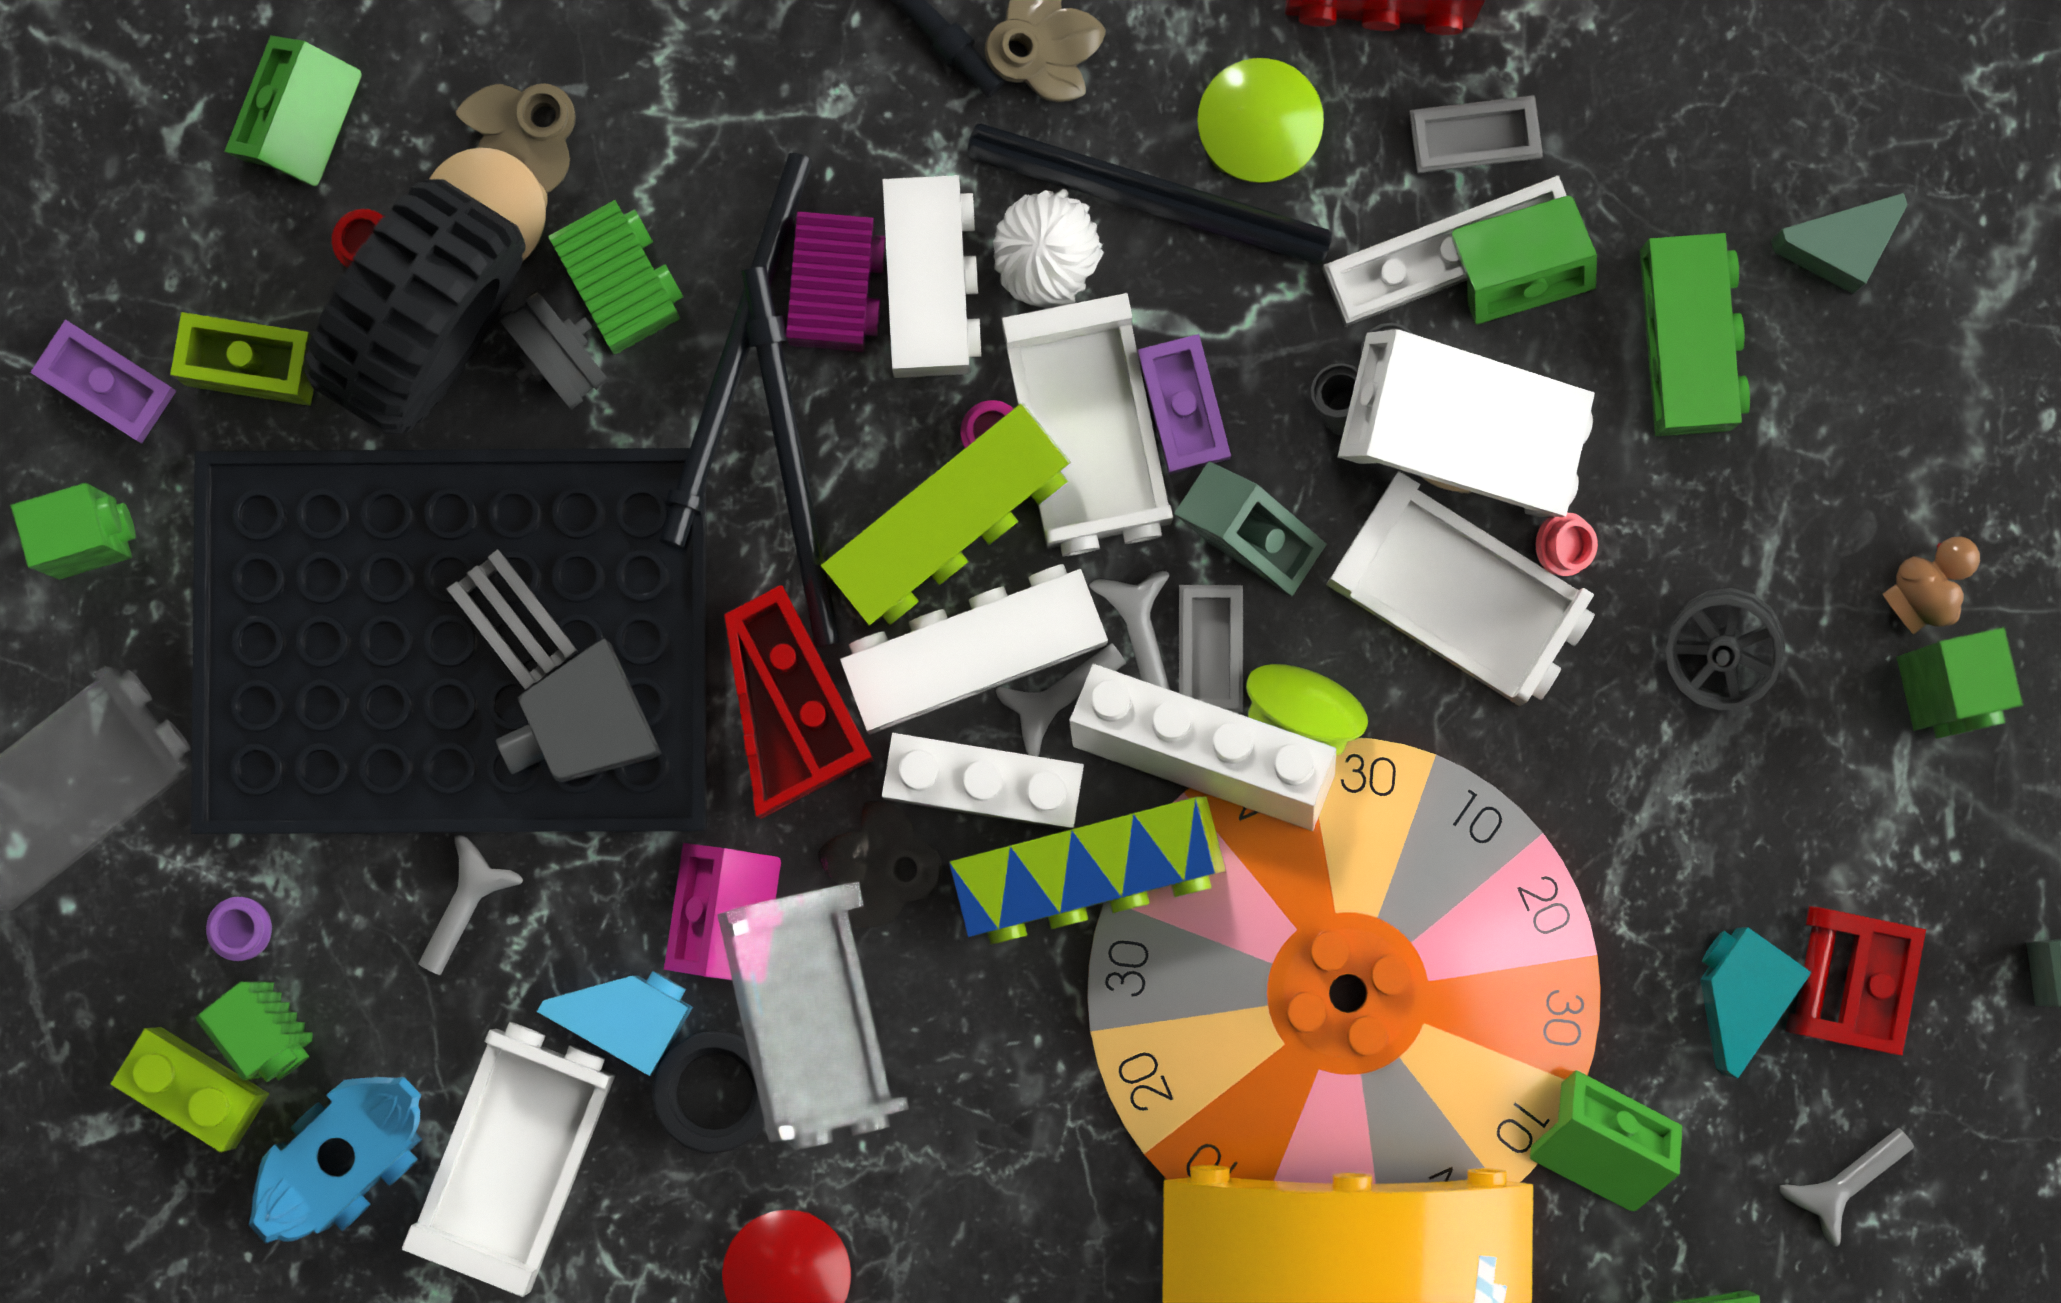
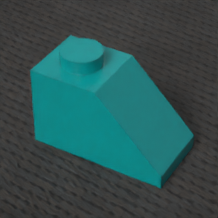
[1700,927,1812,1078]

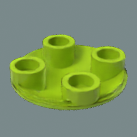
[1198,58,1324,183]
[1246,664,1368,756]

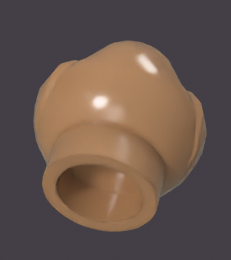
[1883,536,1980,635]

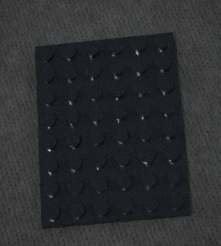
[191,448,707,835]

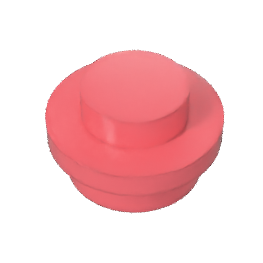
[1536,513,1598,576]

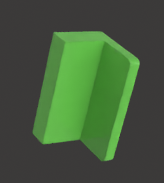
[224,36,361,186]
[1452,196,1597,325]
[1530,1070,1682,1211]

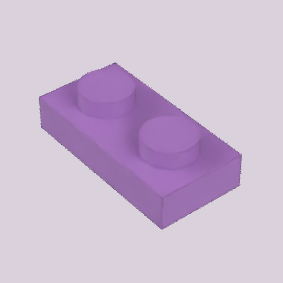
[30,319,176,444]
[1137,334,1231,475]

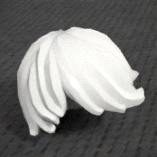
[993,188,1104,309]

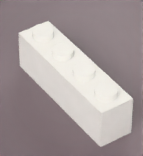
[840,564,1108,735]
[1069,664,1336,831]

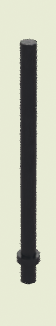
[659,153,813,549]

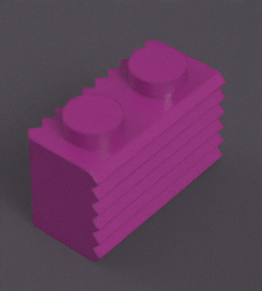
[786,211,886,352]

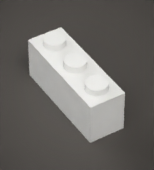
[883,175,981,378]
[882,733,1084,830]

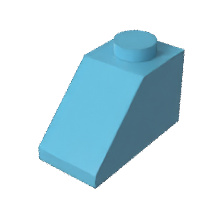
[537,971,693,1076]

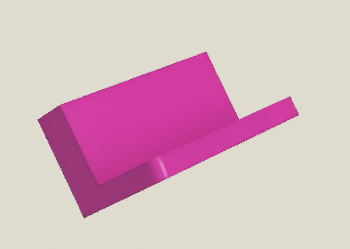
[664,843,781,984]

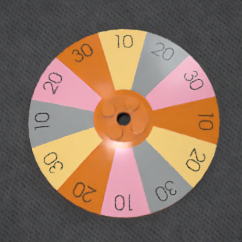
[1087,738,1601,1184]

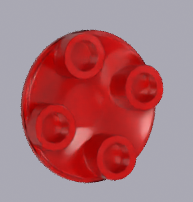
[722,1210,851,1303]

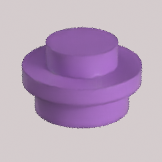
[206,897,272,961]

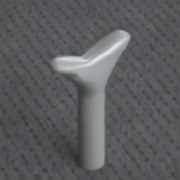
[1089,571,1170,690]
[996,643,1126,757]
[418,835,523,975]
[1780,1128,1914,1246]

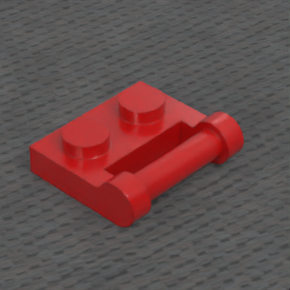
[1785,906,1926,1056]

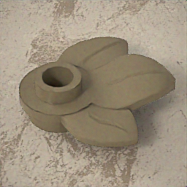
[985,0,1106,102]
[456,84,576,194]

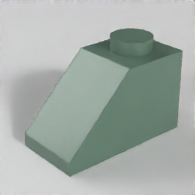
[1174,461,1327,596]

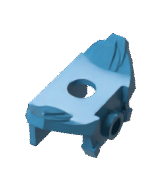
[249,1077,423,1243]

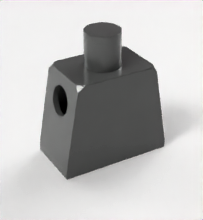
[496,639,662,783]

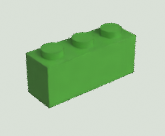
[1640,233,1750,436]
[1896,628,2023,739]

